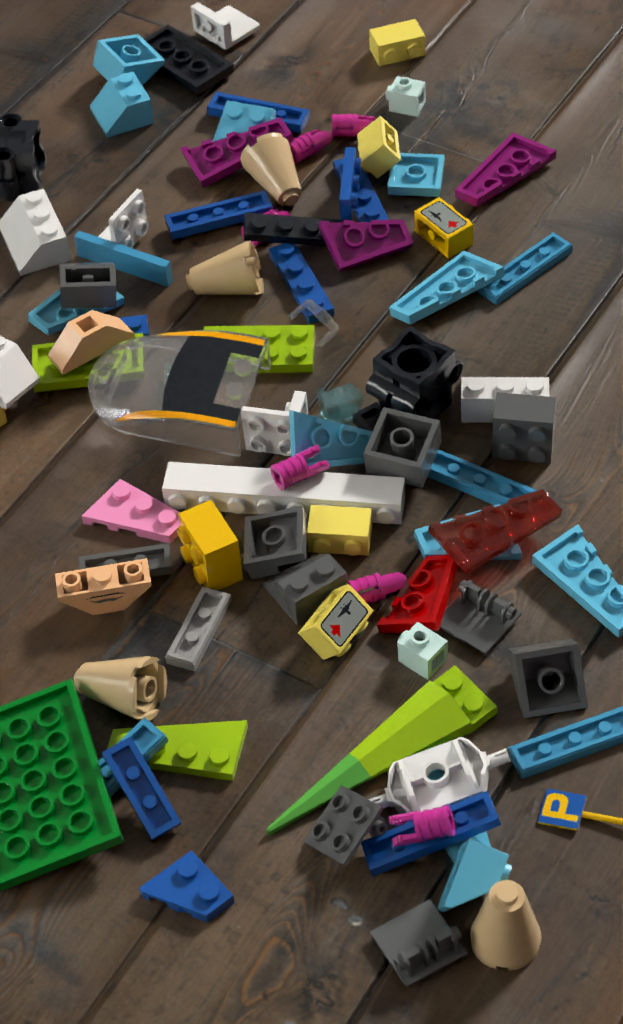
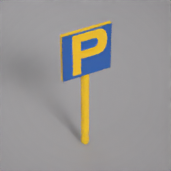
[538,788,623,831]

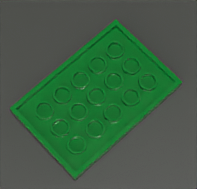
[0,678,124,892]

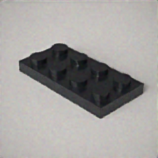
[144,25,234,95]

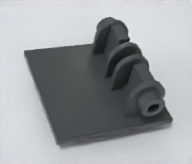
[440,580,522,655]
[303,785,388,866]
[370,899,468,988]

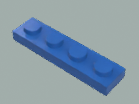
[207,92,310,133]
[333,155,389,222]
[164,190,273,240]
[269,243,335,324]
[361,791,501,877]

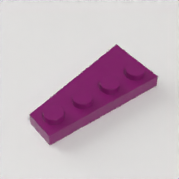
[180,117,294,188]
[455,133,557,207]

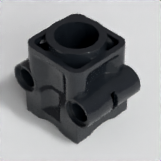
[0,113,47,201]
[365,326,464,419]

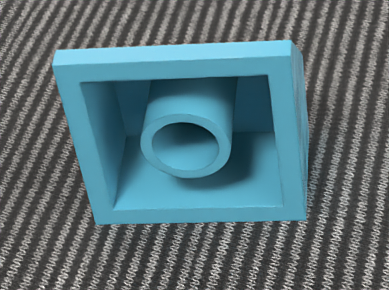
[93,34,165,85]
[90,71,154,138]
[437,838,512,912]

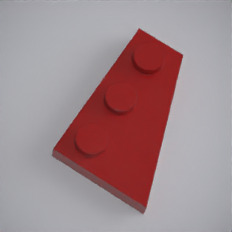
[377,554,459,634]

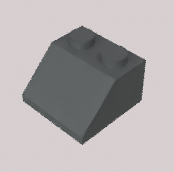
[263,554,348,626]
[508,639,588,718]

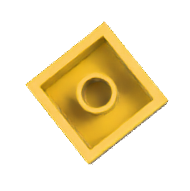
[177,500,243,591]

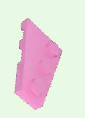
[82,479,180,544]

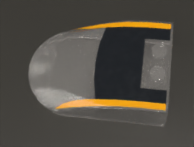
[88,330,271,457]

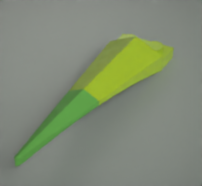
[266,665,498,835]

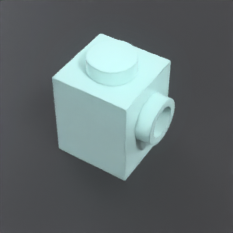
[386,76,426,117]
[397,622,448,680]

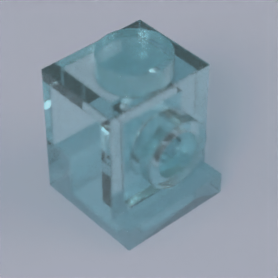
[317,383,364,424]

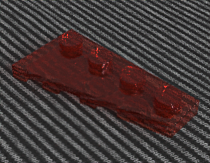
[428,489,563,575]

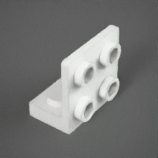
[191,2,260,50]
[98,189,149,248]
[241,391,308,456]

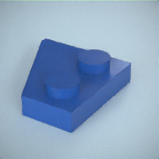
[139,850,235,923]

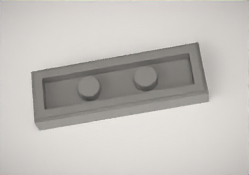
[165,586,232,672]

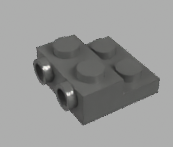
[240,506,307,579]

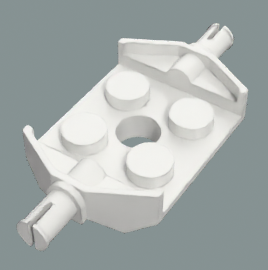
[369,737,511,814]

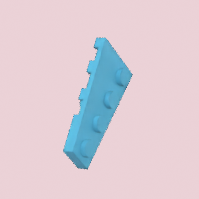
[389,251,505,325]
[532,524,623,638]

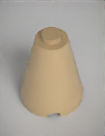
[240,133,302,206]
[186,241,264,295]
[74,656,167,721]
[470,880,541,970]

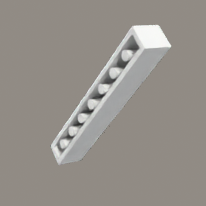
[162,462,405,524]

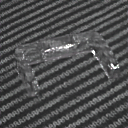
[287,299,339,348]

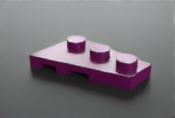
[318,219,414,272]

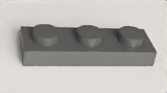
[78,543,174,577]

